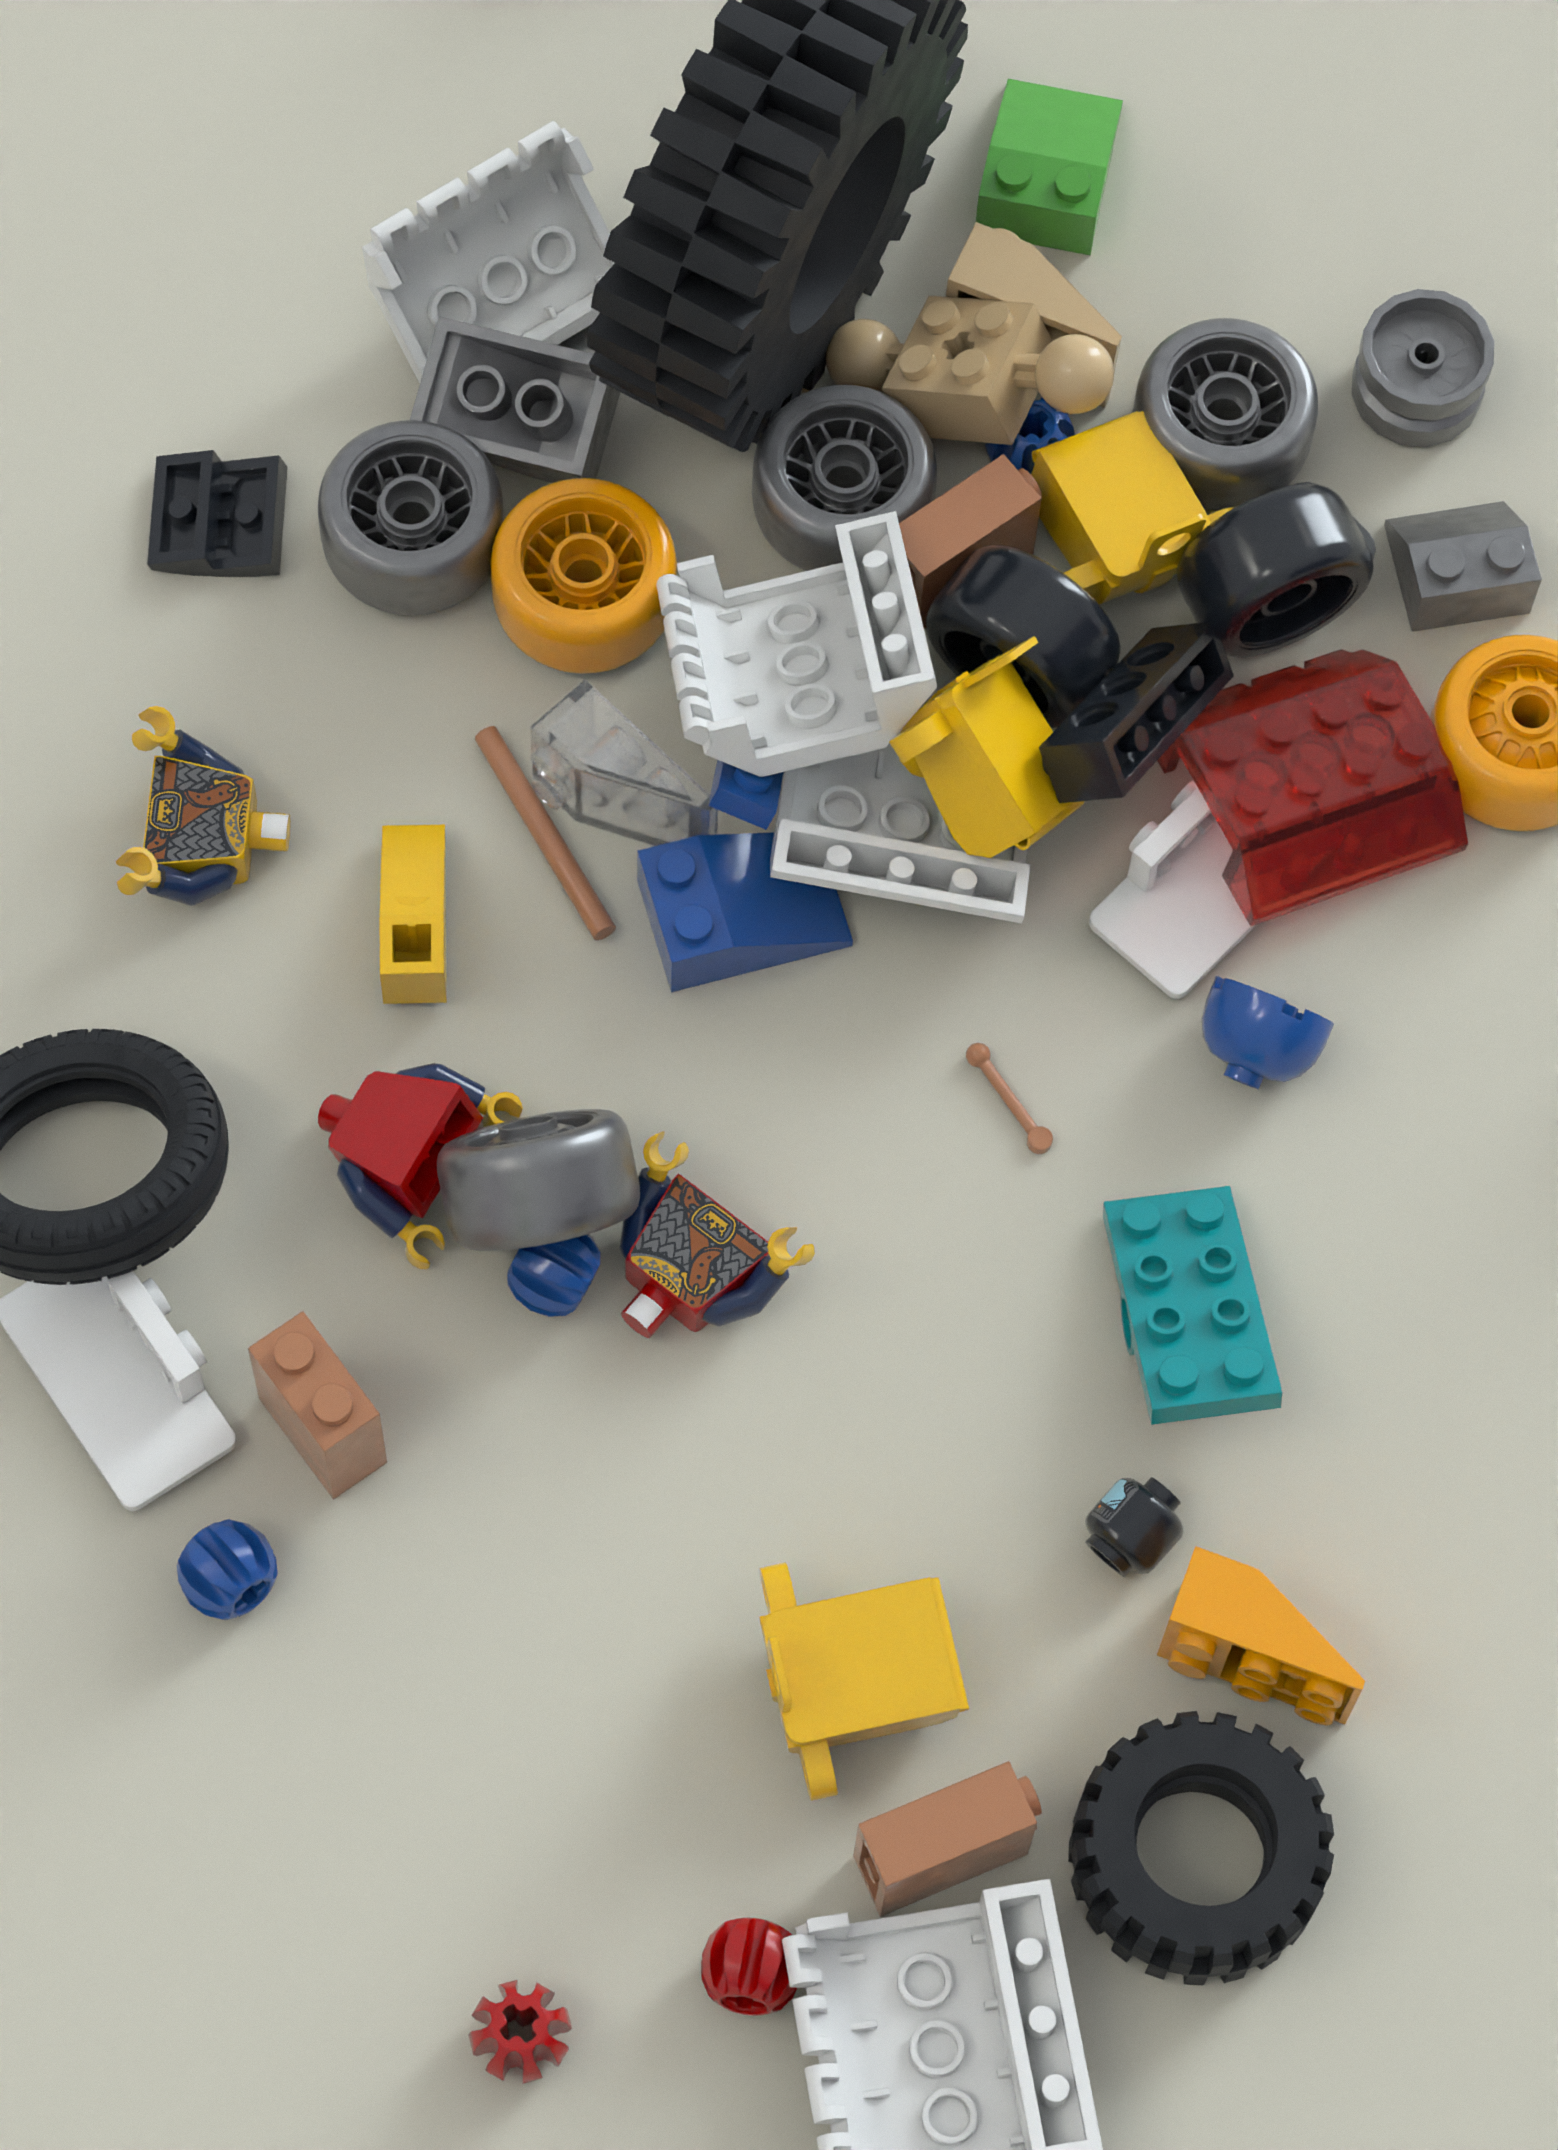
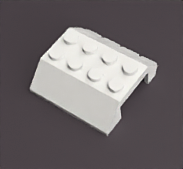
[362,121,614,383]
[656,511,937,777]
[770,694,1031,923]
[782,1879,1103,2150]

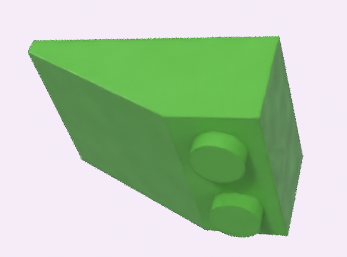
[975,78,1123,255]

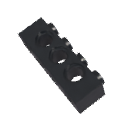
[1038,622,1234,803]

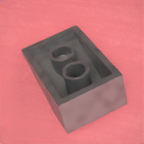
[410,316,620,483]

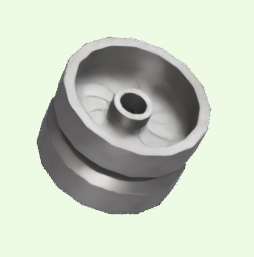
[1352,289,1494,447]

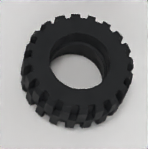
[1068,1711,1334,1985]

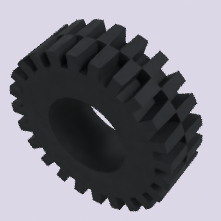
[587,0,968,452]

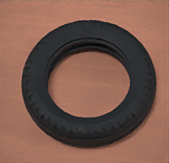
[0,1029,229,1285]

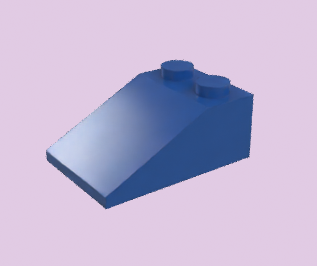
[637,832,853,993]

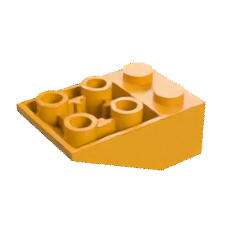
[1157,1546,1365,1725]

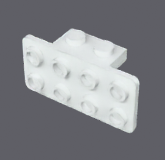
[1089,759,1339,999]
[0,1271,236,1511]

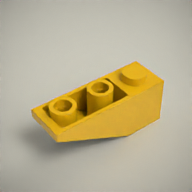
[379,824,447,1004]

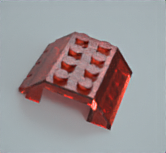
[1157,649,1468,927]

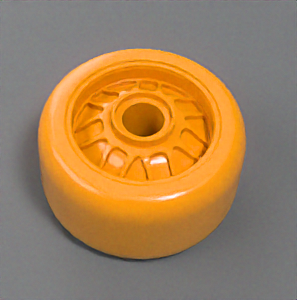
[490,478,677,674]
[1426,635,1558,831]

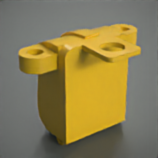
[1031,411,1234,605]
[889,636,1085,858]
[759,1562,969,1801]

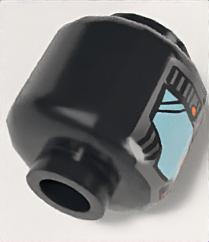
[1085,1477,1183,1577]

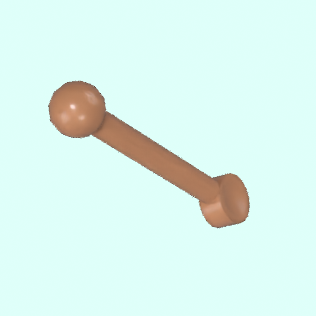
[966,1042,1053,1154]

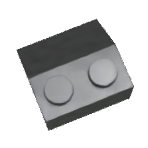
[1384,501,1542,632]

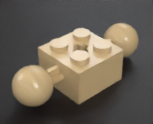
[826,296,1114,445]

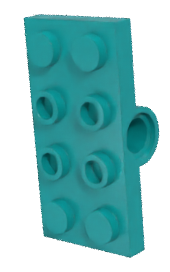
[1103,1186,1283,1425]

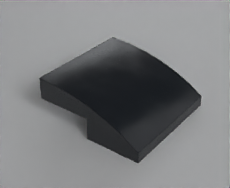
[147,450,288,577]

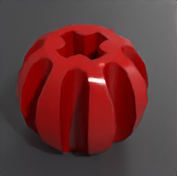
[701,1917,797,2016]
[468,1980,572,2084]

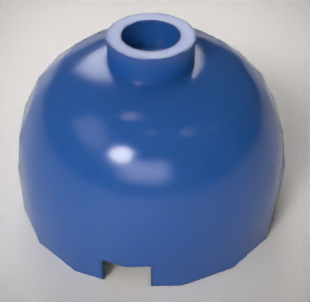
[1201,976,1334,1090]

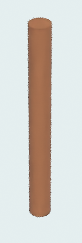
[475,726,616,940]

